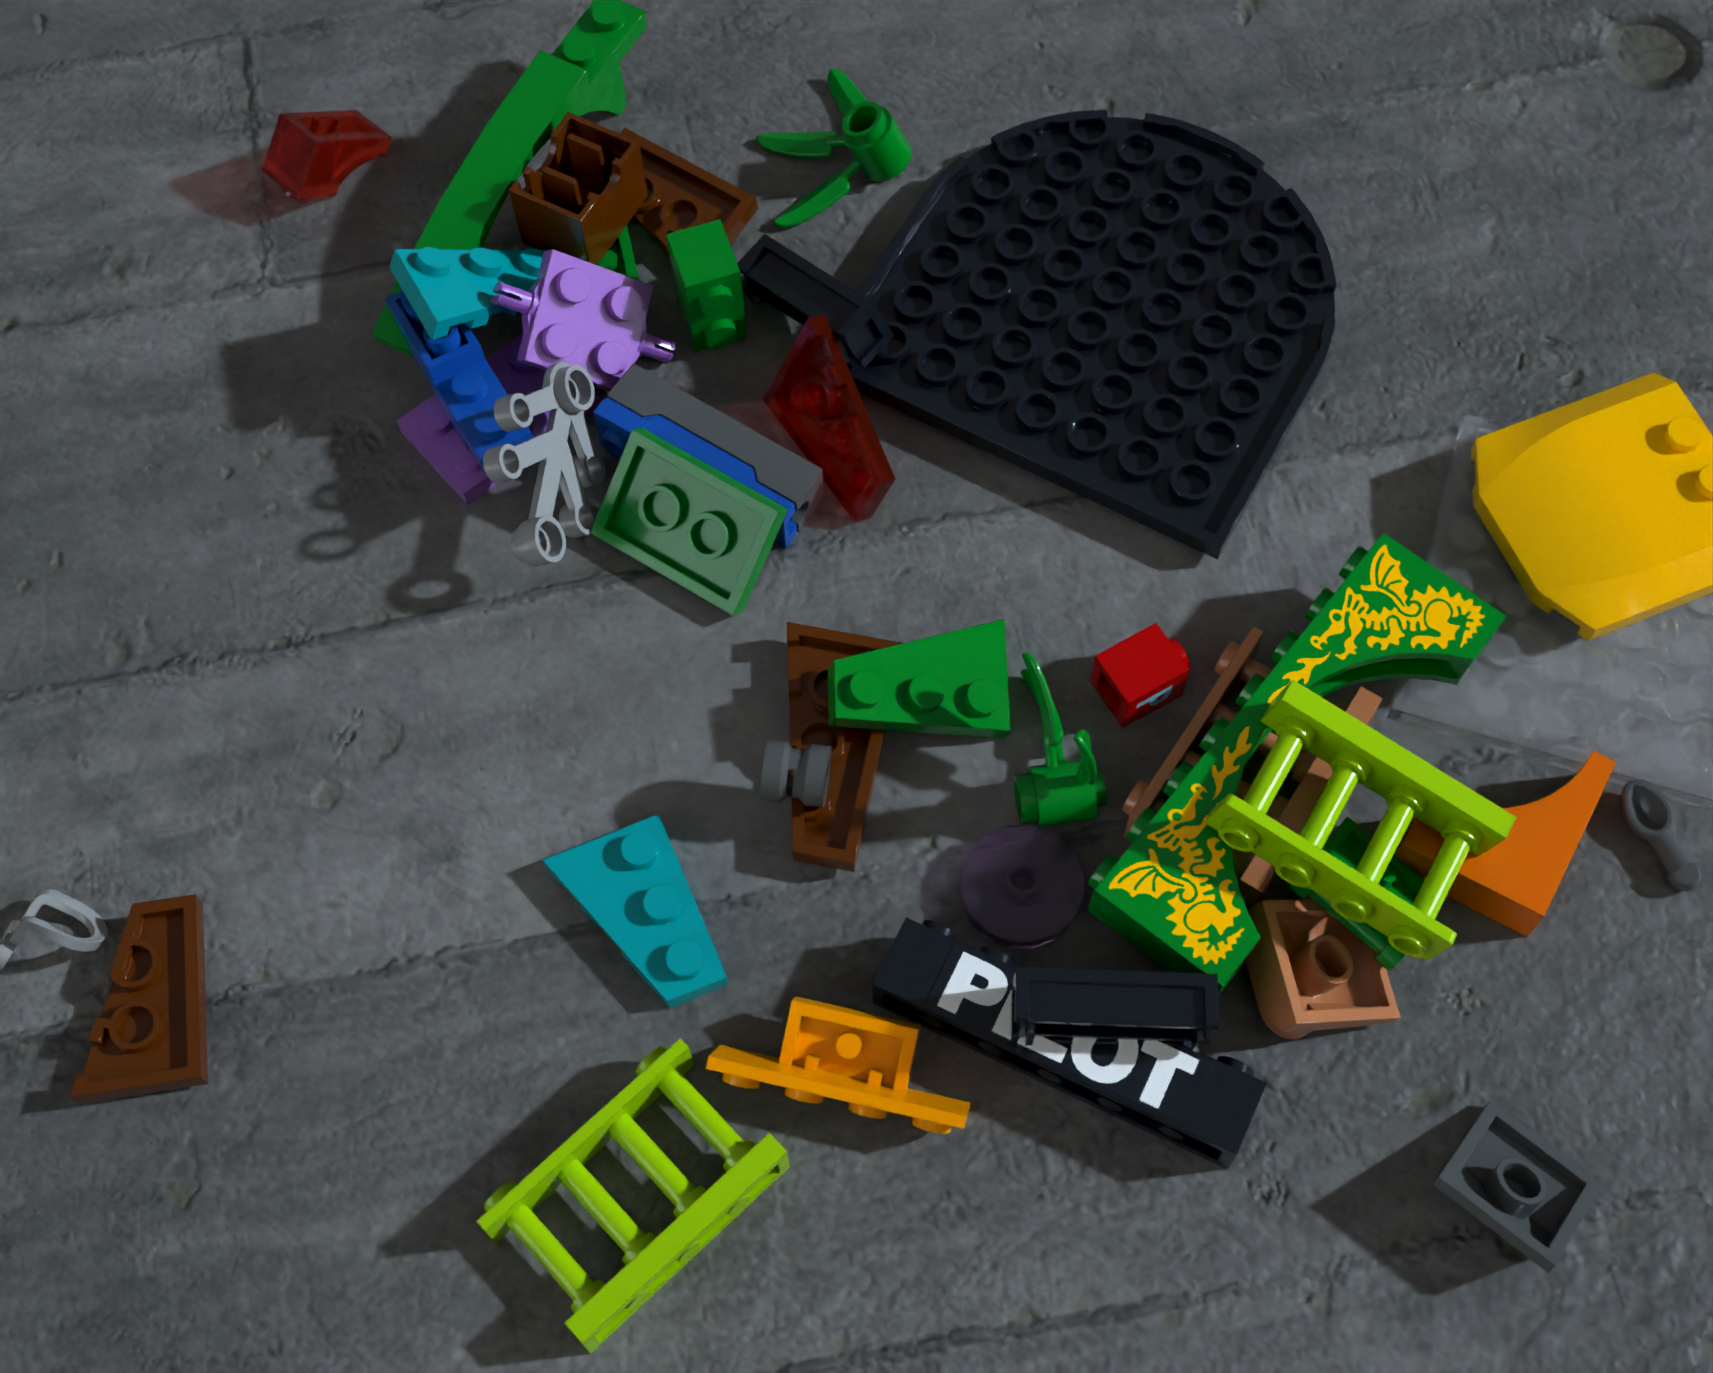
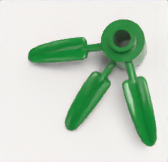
[756,69,912,228]
[1013,653,1107,828]

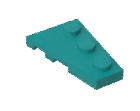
[389,247,547,340]
[543,814,729,1009]

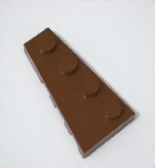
[787,622,903,872]

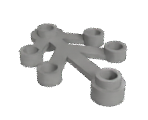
[483,362,606,567]

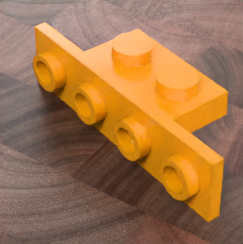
[706,996,971,1134]

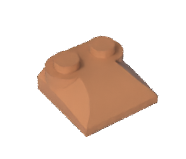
[1245,899,1401,1040]

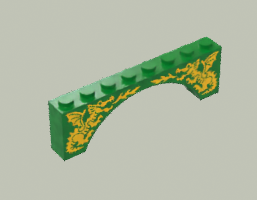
[1087,533,1507,996]

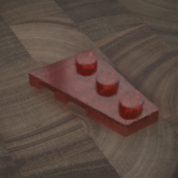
[763,315,895,522]

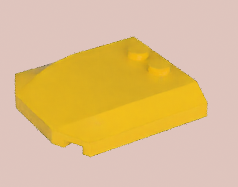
[1470,372,1713,641]

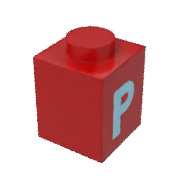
[1090,623,1190,729]

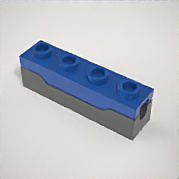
[593,363,824,548]

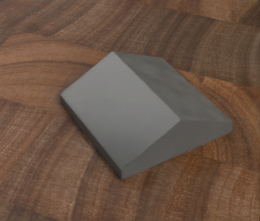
[1433,1100,1603,1273]

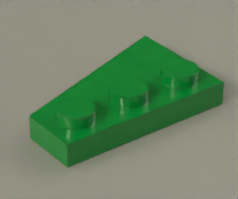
[828,619,1011,739]

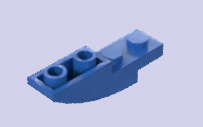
[385,290,534,473]

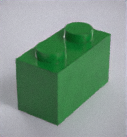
[666,219,747,352]

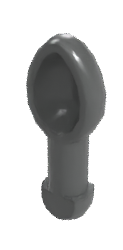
[1620,780,1701,892]

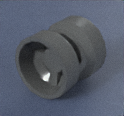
[760,739,831,807]

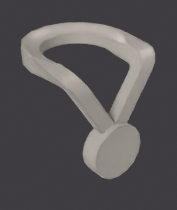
[0,888,108,972]

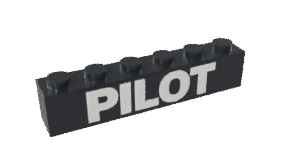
[872,917,1267,1170]

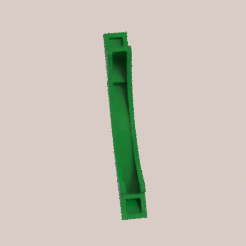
[372,0,648,358]

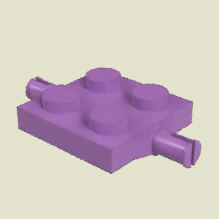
[491,249,675,392]

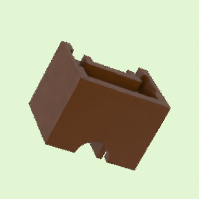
[509,112,648,265]

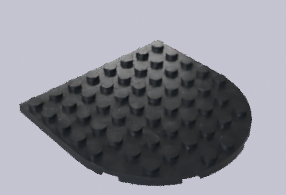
[813,110,1336,559]

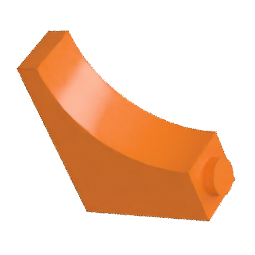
[1394,750,1616,937]

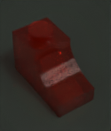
[262,110,392,201]

